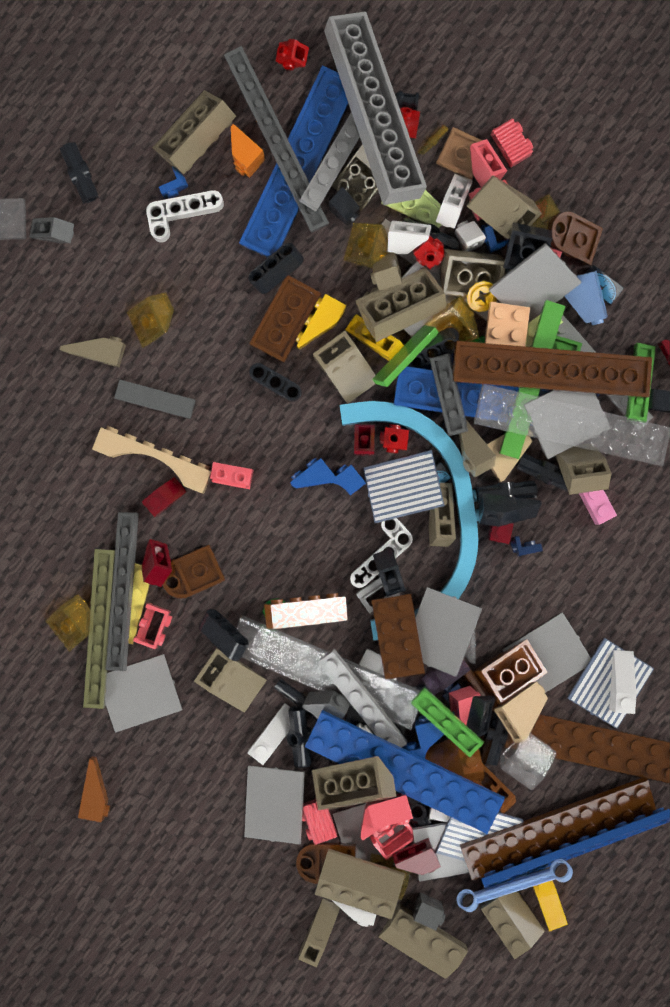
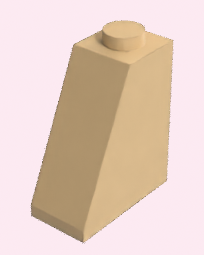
[487,428,532,482]
[494,681,548,743]

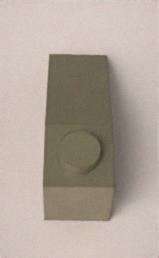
[60,336,126,368]
[458,420,496,477]
[429,483,456,547]

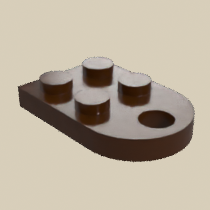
[547,212,603,265]
[163,544,226,598]
[296,842,356,884]

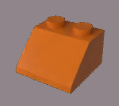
[231,124,265,178]

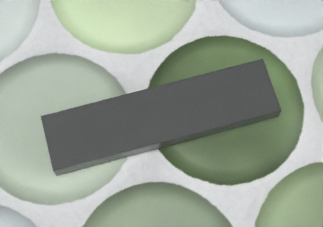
[430,353,468,436]
[114,379,196,419]

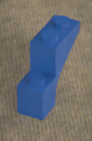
[290,458,366,496]
[402,711,455,759]

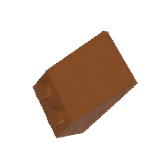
[473,639,548,705]
[425,739,484,781]

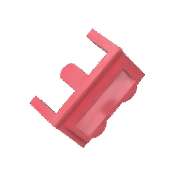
[210,462,254,489]
[133,603,172,649]
[369,823,414,860]

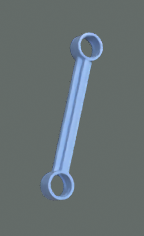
[457,859,573,912]

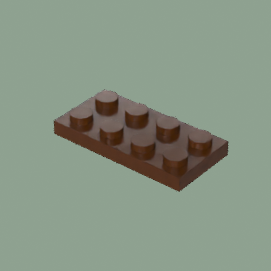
[249,275,322,363]
[371,594,425,680]

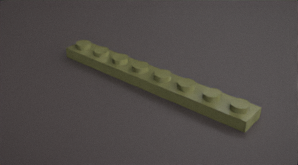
[83,549,115,709]

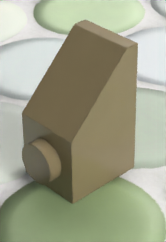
[370,252,402,291]

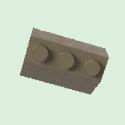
[440,249,505,300]
[479,891,545,959]

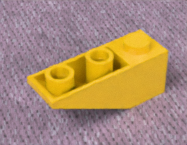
[295,294,346,349]

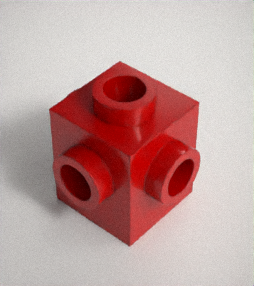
[275,39,309,70]
[400,107,420,139]
[413,235,444,269]
[379,424,409,453]

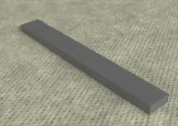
[106,512,139,671]

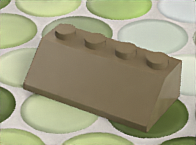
[152,90,236,174]
[356,267,446,342]
[312,756,396,810]
[315,849,405,919]
[378,903,468,979]

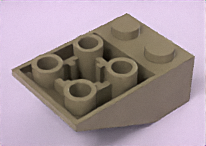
[332,144,379,211]
[467,175,542,239]
[313,331,375,404]
[556,443,612,495]
[194,648,267,713]

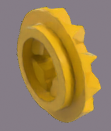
[466,280,497,312]

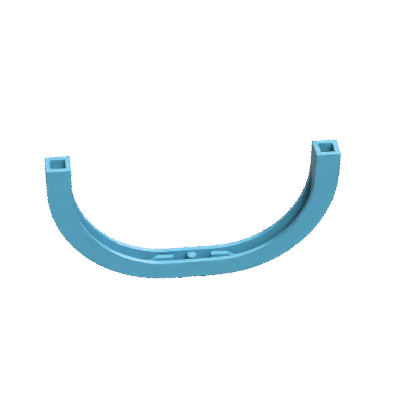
[340,401,479,640]

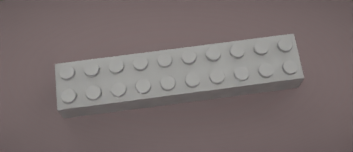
[324,12,427,205]

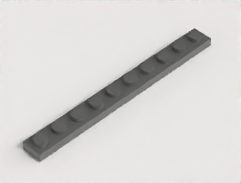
[224,46,329,233]

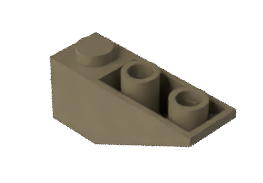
[298,898,340,968]

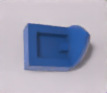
[159,166,188,199]
[481,224,509,253]

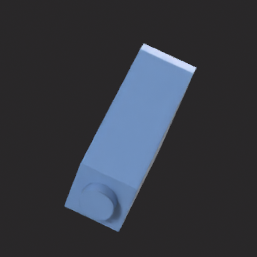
[565,270,608,325]

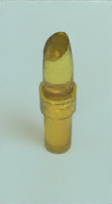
[418,125,448,155]

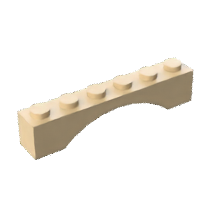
[92,426,211,494]

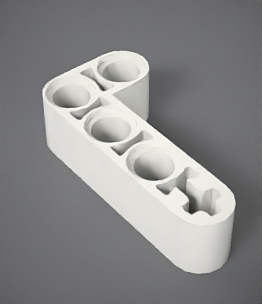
[147,191,224,242]
[350,518,413,588]

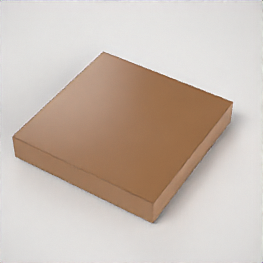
[436,127,482,180]

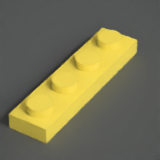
[129,563,150,645]

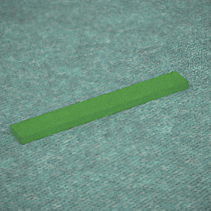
[499,300,565,459]

